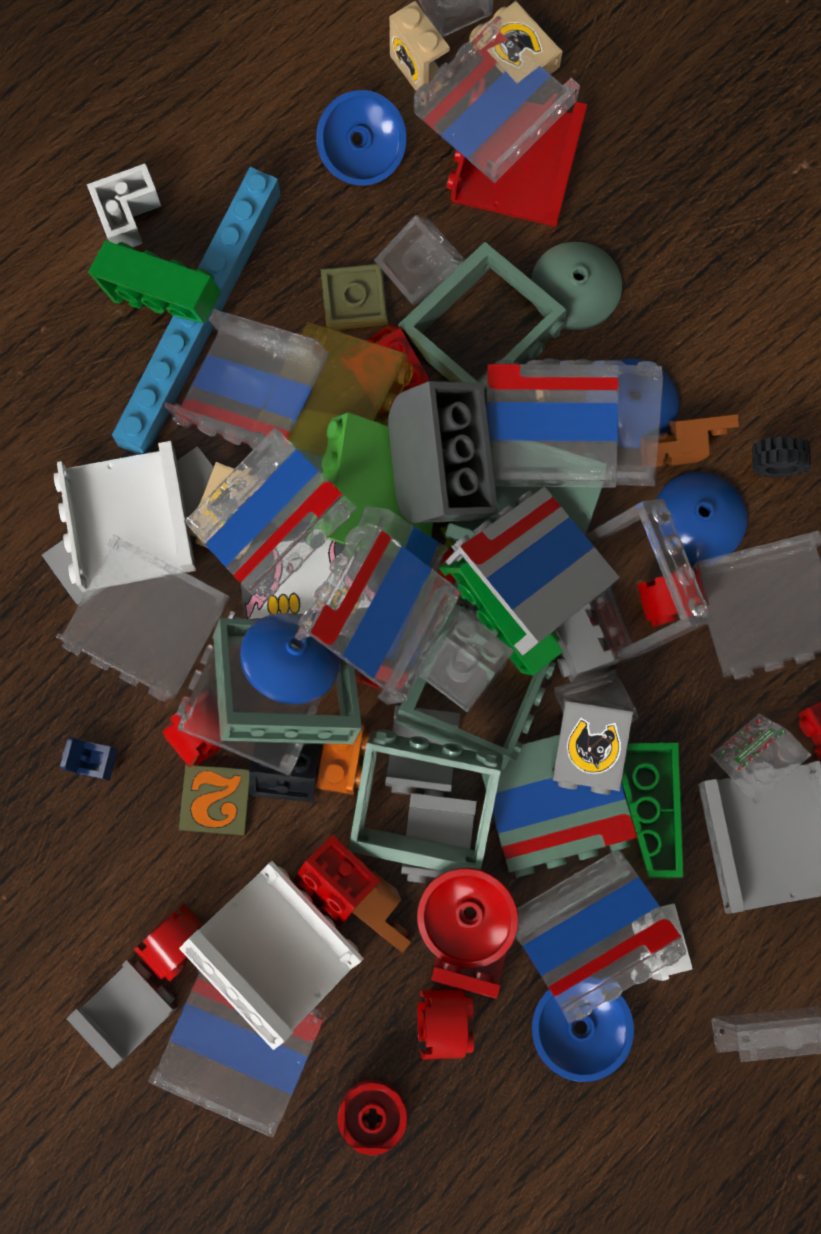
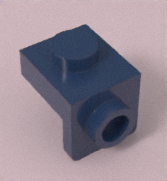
[60,737,118,781]

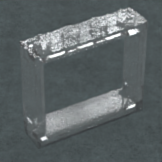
[586,498,712,666]

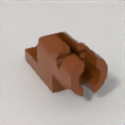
[640,414,739,469]
[352,856,411,953]

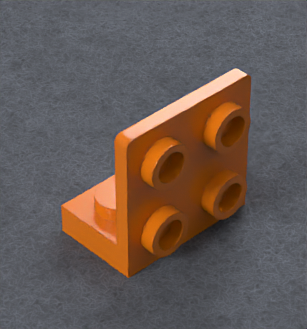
[316,724,370,795]

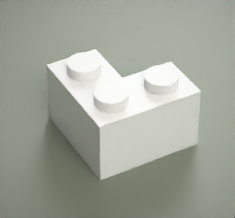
[87,164,161,247]

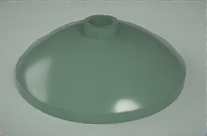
[531,242,622,330]

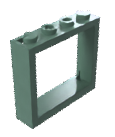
[398,242,566,403]
[395,603,556,770]
[213,617,362,744]
[349,729,503,872]

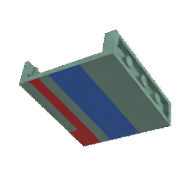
[481,735,637,878]

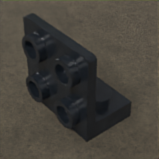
[249,742,322,803]

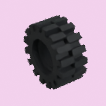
[752,436,811,478]

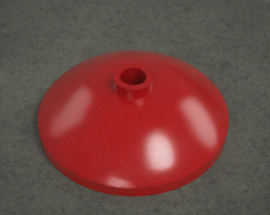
[417,867,519,968]

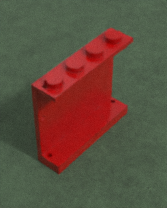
[447,79,587,227]

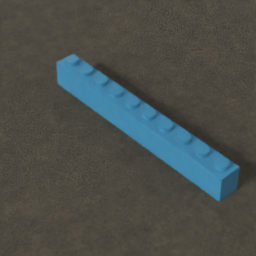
[112,167,281,455]

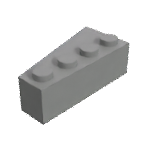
[554,603,615,683]

